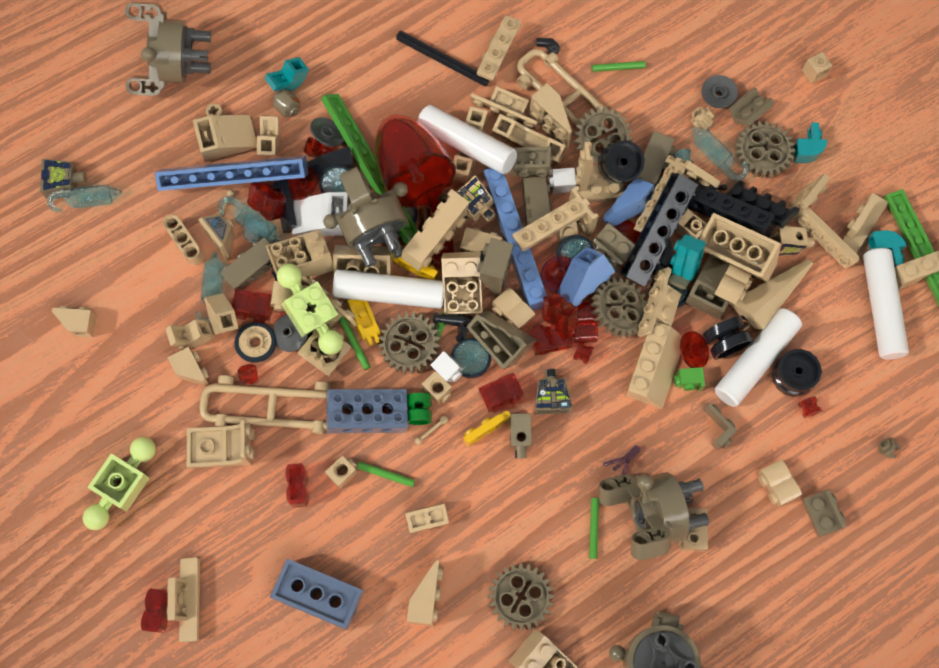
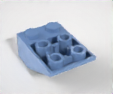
[555,247,615,308]

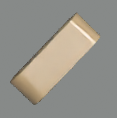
[163,214,204,265]

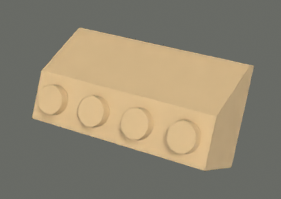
[699,213,781,282]
[625,321,686,409]

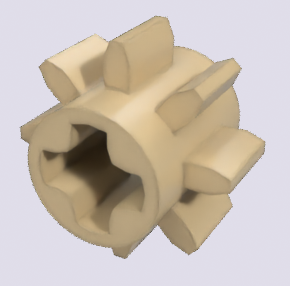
[690,107,715,130]

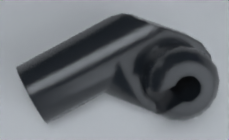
[536,38,560,54]

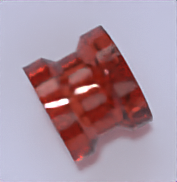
[573,341,594,365]
[798,396,822,418]

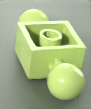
[277,264,343,355]
[82,437,156,530]

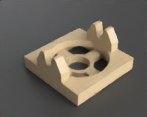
[298,328,352,376]

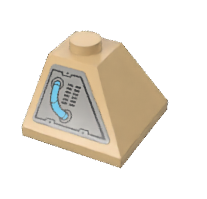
[198,214,235,261]

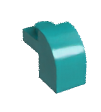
[264,57,309,92]
[793,122,827,163]
[867,230,907,267]

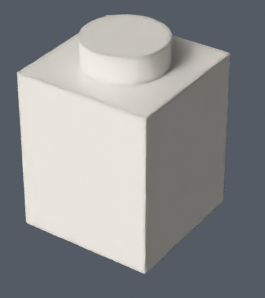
[548,167,576,194]
[431,351,464,383]

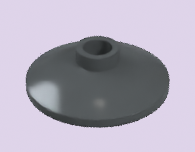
[701,75,738,108]
[310,117,344,147]
[273,315,309,352]

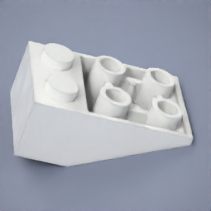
[292,192,350,236]

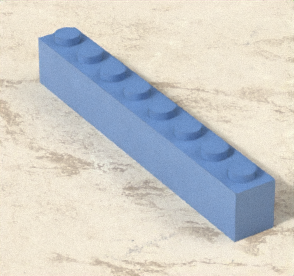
[155,156,308,191]
[483,168,548,311]

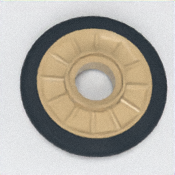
[234,322,277,363]

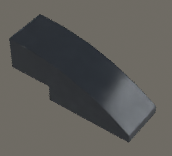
[300,147,355,185]

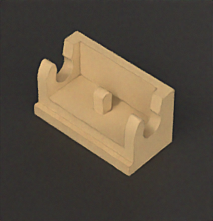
[405,502,449,533]

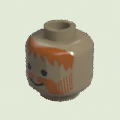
[273,90,300,117]

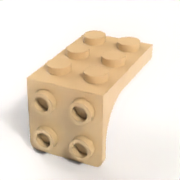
[186,419,255,469]

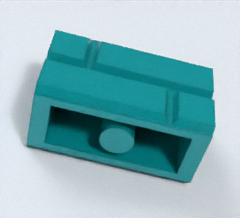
[670,234,706,281]

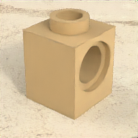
[802,52,832,84]
[422,371,452,404]
[325,455,357,489]

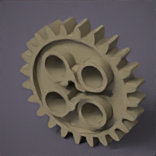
[573,106,633,165]
[734,121,795,178]
[590,277,648,338]
[378,312,441,374]
[488,563,554,631]

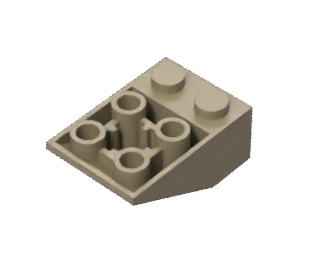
[686,255,730,320]

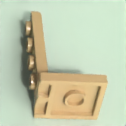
[575,142,624,202]
[634,155,720,232]
[788,174,859,269]
[512,186,598,252]

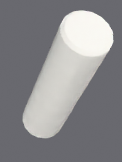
[417,105,517,174]
[863,248,909,360]
[332,269,444,309]
[714,308,802,407]

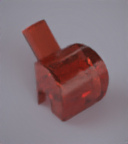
[304,137,333,158]

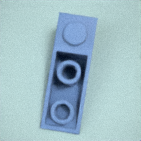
[603,178,655,226]

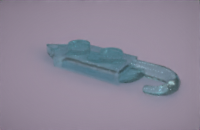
[692,127,748,181]
[47,184,122,212]
[218,197,280,242]
[196,252,225,324]

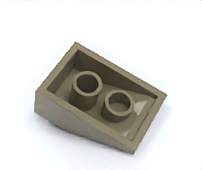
[477,238,513,297]

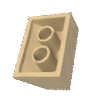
[333,245,392,275]

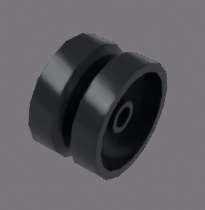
[598,140,645,184]
[702,316,753,360]
[772,349,822,397]

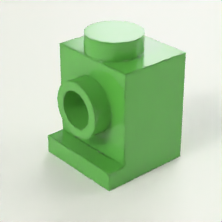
[674,367,705,391]

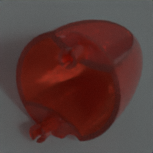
[375,114,456,213]

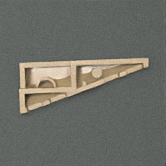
[729,259,814,330]

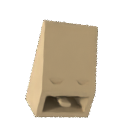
[529,83,572,149]
[193,115,257,162]
[266,229,334,276]
[441,252,483,314]
[407,560,443,626]
[508,629,578,668]

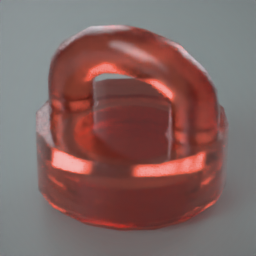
[237,364,258,384]

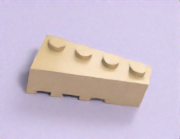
[401,189,470,271]

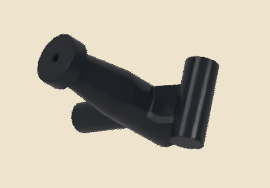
[433,312,473,342]

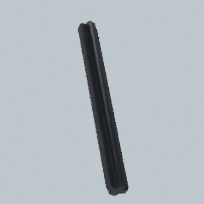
[396,31,490,86]

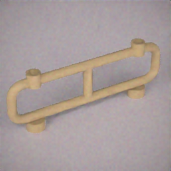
[517,49,622,148]
[199,375,344,434]

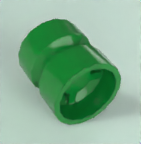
[407,393,432,425]

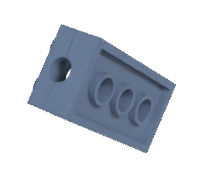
[326,389,408,434]
[270,559,364,630]

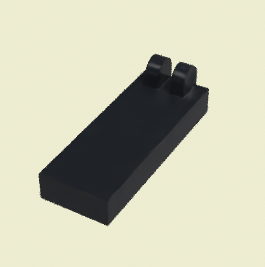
[269,179,297,233]

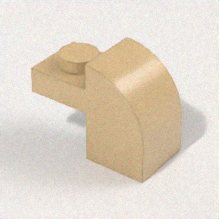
[257,115,281,155]
[165,319,214,350]

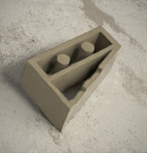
[523,177,552,226]
[466,311,537,370]

